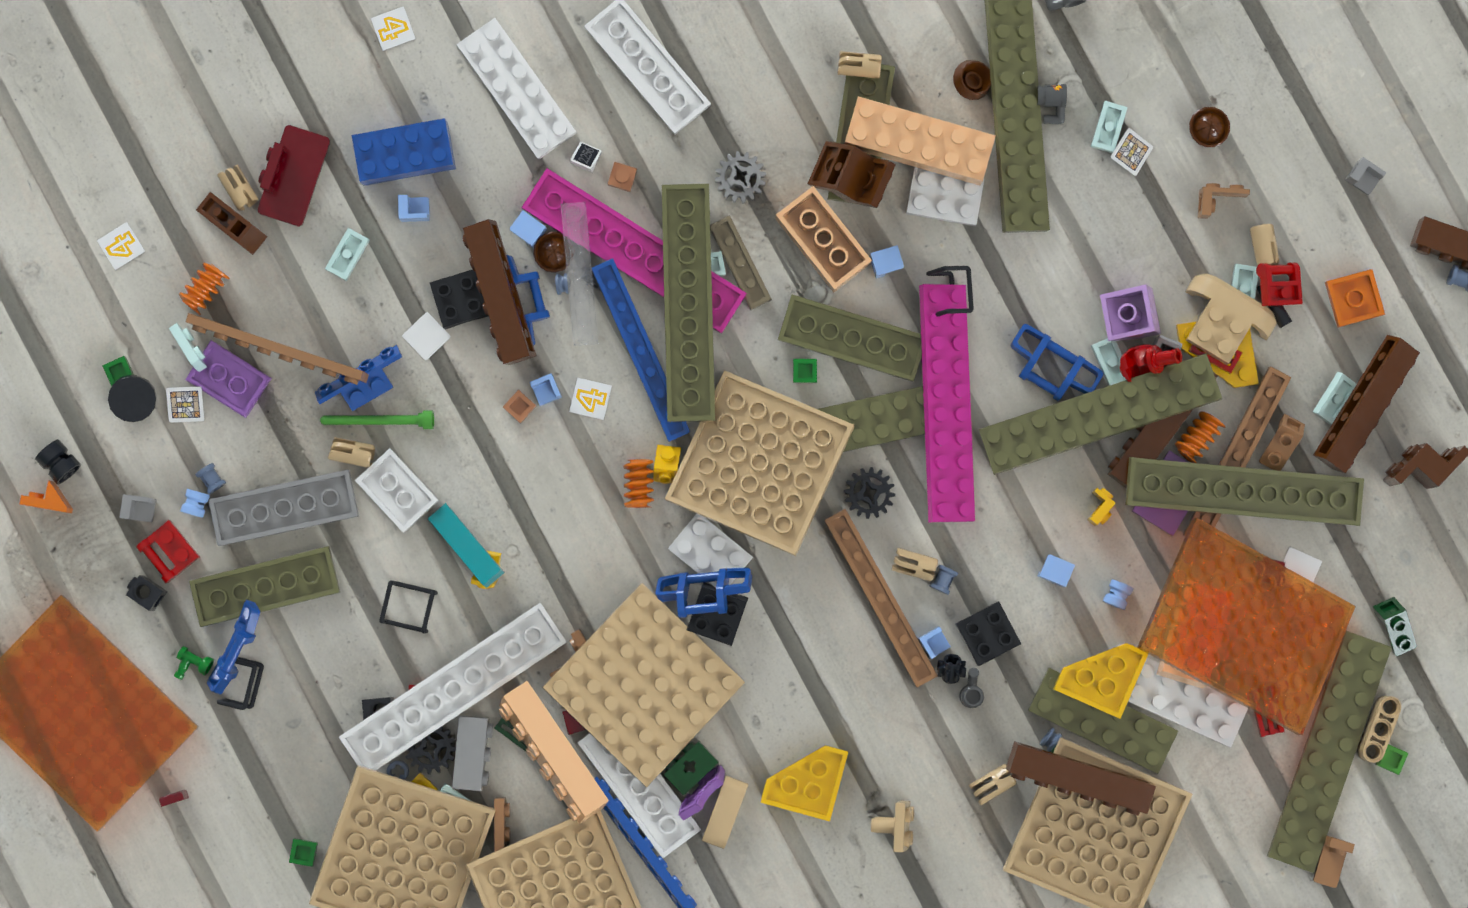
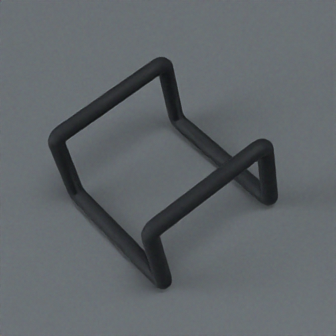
[926,266,974,317]
[379,580,438,634]
[217,657,264,710]

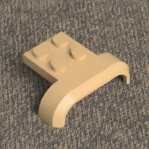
[1185,274,1277,365]

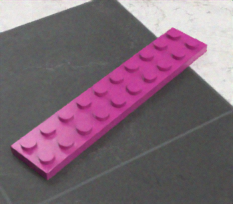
[521,168,747,334]
[919,284,975,523]

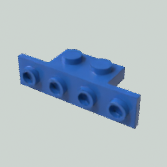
[315,345,402,411]

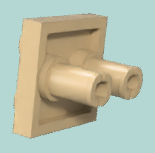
[871,800,914,852]

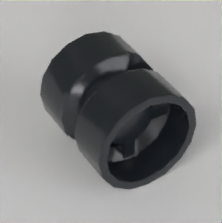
[35,439,81,485]

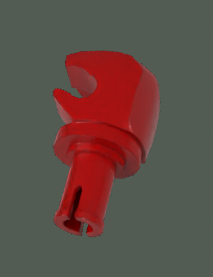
[1120,345,1182,382]

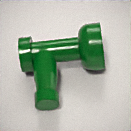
[174,646,214,680]

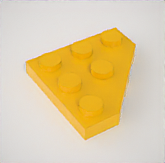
[1176,322,1259,388]
[1053,643,1149,719]
[760,745,848,821]

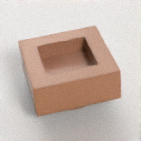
[608,162,637,192]
[503,390,536,423]

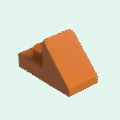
[19,480,73,513]

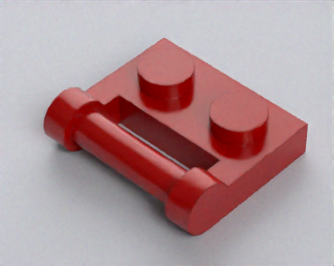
[1256,262,1303,306]
[136,520,200,584]

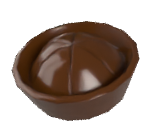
[953,60,991,100]
[1189,107,1230,147]
[533,231,575,273]

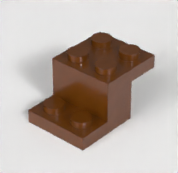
[807,141,896,208]
[1383,443,1468,489]

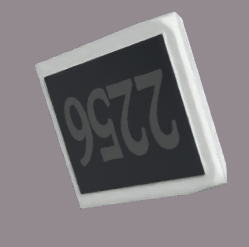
[570,141,602,173]

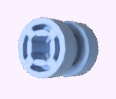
[180,489,210,518]
[1103,579,1134,610]

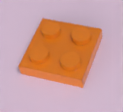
[1325,269,1385,328]

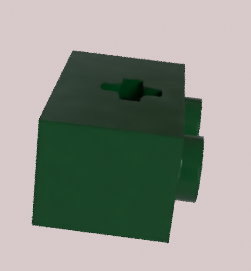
[664,741,719,796]

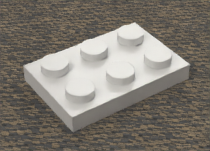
[906,167,984,226]
[355,448,439,533]
[668,514,753,587]

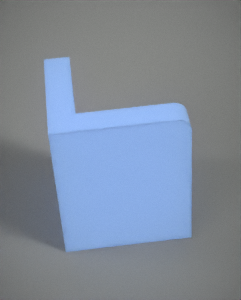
[398,195,430,222]
[510,210,547,249]
[869,245,904,279]
[529,373,562,406]
[1037,554,1075,587]
[918,626,951,659]

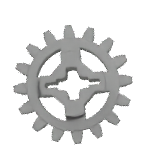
[715,151,766,204]

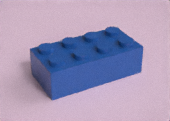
[351,118,456,186]

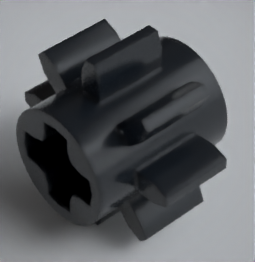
[937,654,966,684]

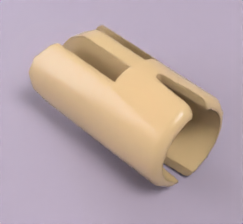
[837,51,882,79]
[217,164,258,211]
[1250,224,1279,265]
[328,437,375,468]
[891,548,938,581]
[969,764,1017,805]

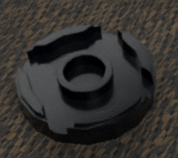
[108,374,157,422]

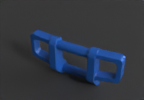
[507,255,550,345]
[1010,324,1104,402]
[655,568,752,618]
[207,600,260,695]

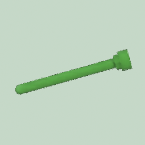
[320,410,434,429]

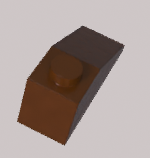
[196,192,268,255]

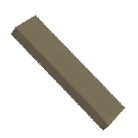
[710,215,772,310]

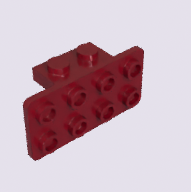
[258,125,330,227]

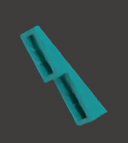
[428,503,505,588]

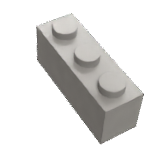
[452,716,493,791]

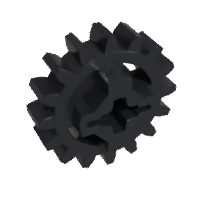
[844,467,896,519]
[405,726,456,775]

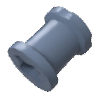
[1446,265,1468,292]
[195,463,226,494]
[929,564,958,595]

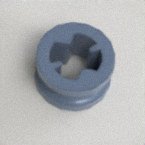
[555,273,571,295]
[1039,728,1062,752]
[386,760,409,780]

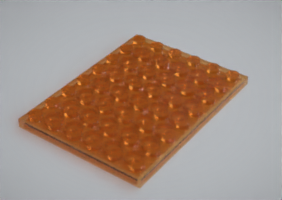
[1137,518,1356,735]
[0,595,199,832]

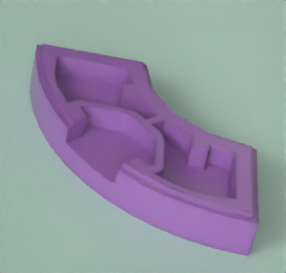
[678,765,725,821]

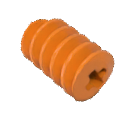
[178,262,230,315]
[1175,411,1226,463]
[623,459,654,508]

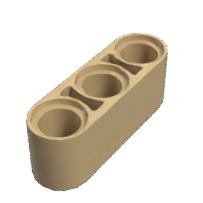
[1358,696,1401,763]
[702,776,748,849]

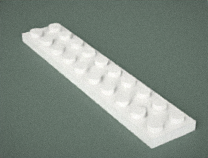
[339,603,566,771]

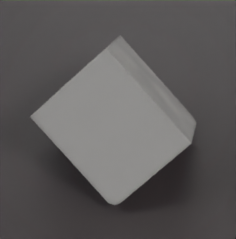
[1345,157,1386,195]
[119,494,156,522]

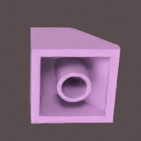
[1100,284,1161,341]

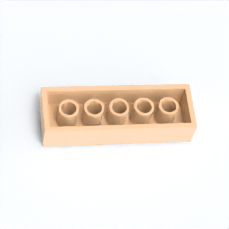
[845,96,996,185]
[499,681,609,824]

